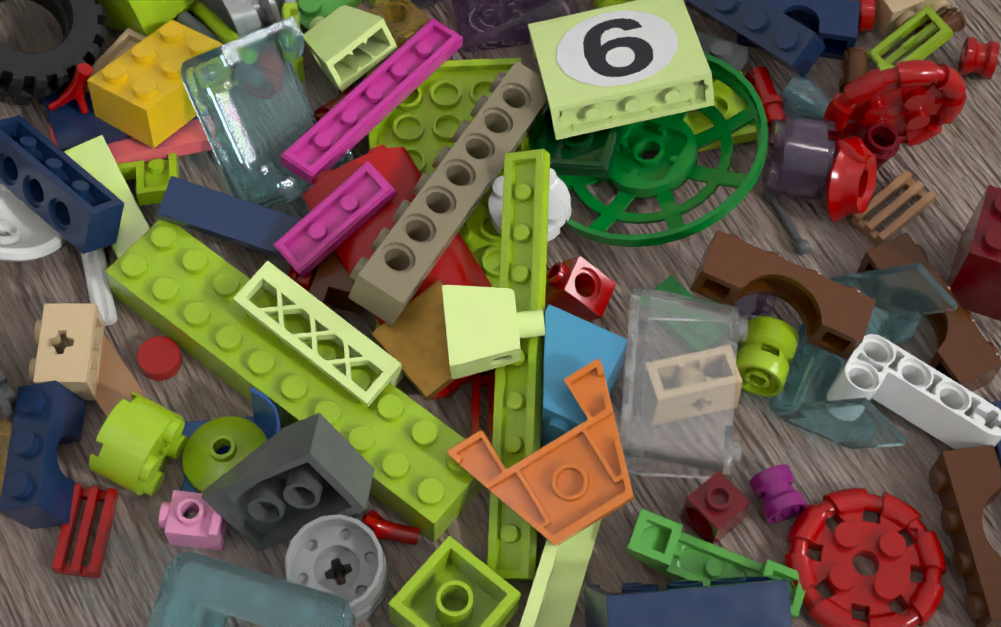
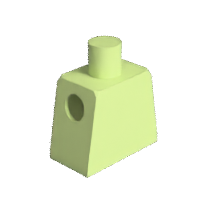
[303,5,398,92]
[442,285,545,379]

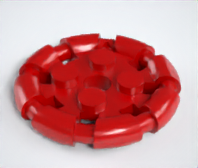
[823,60,967,147]
[784,488,947,627]

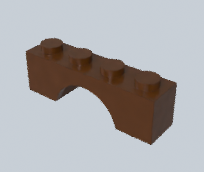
[690,230,876,360]
[857,232,1001,392]
[929,445,1001,627]

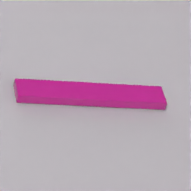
[280,18,463,185]

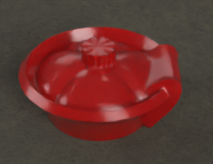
[825,136,877,223]

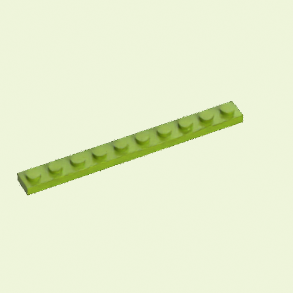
[487,149,550,581]

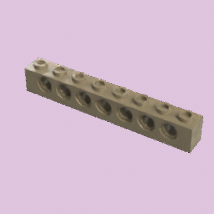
[348,61,548,326]

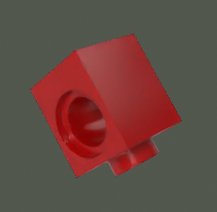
[545,255,617,322]

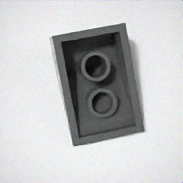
[201,412,374,551]

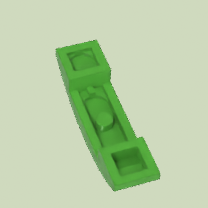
[626,508,806,619]

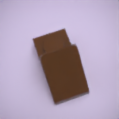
[309,251,363,314]

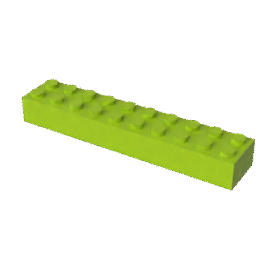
[105,219,483,543]

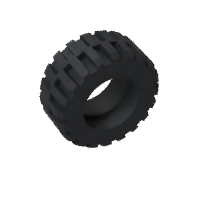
[0,0,106,106]

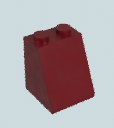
[948,185,1001,321]

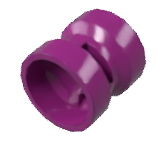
[749,464,808,524]

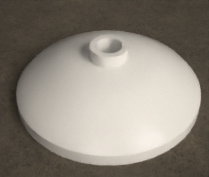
[0,183,66,262]

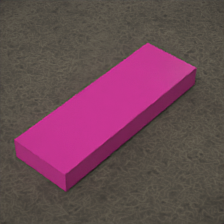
[273,161,398,278]

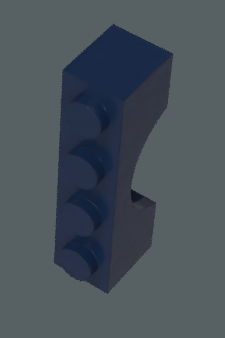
[683,0,826,78]

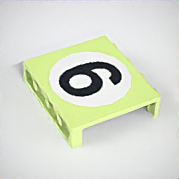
[528,0,715,140]

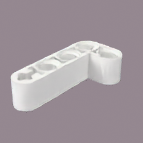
[827,334,1001,450]

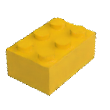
[87,19,236,148]

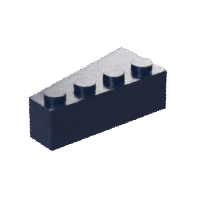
[583,575,792,627]

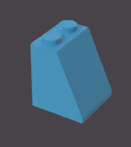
[540,304,628,446]

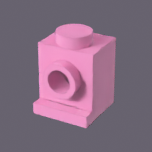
[159,490,228,551]

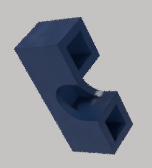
[737,0,860,60]
[0,380,86,529]

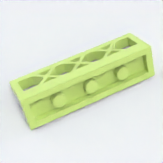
[233,260,404,407]
[519,519,602,627]

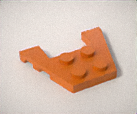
[447,358,634,547]

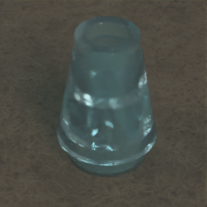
[780,73,831,126]

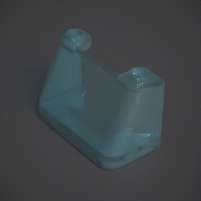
[181,16,355,208]
[147,552,356,627]

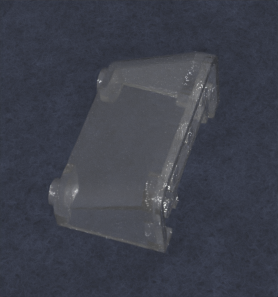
[620,288,748,480]

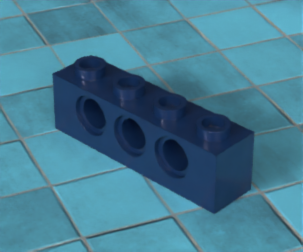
[0,115,124,254]

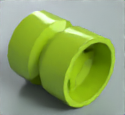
[734,316,800,397]

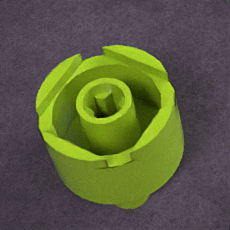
[89,392,188,497]

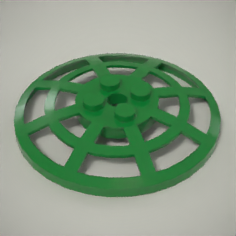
[529,53,768,247]

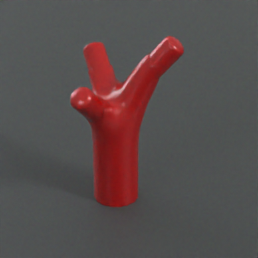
[48,63,93,114]
[362,510,420,546]

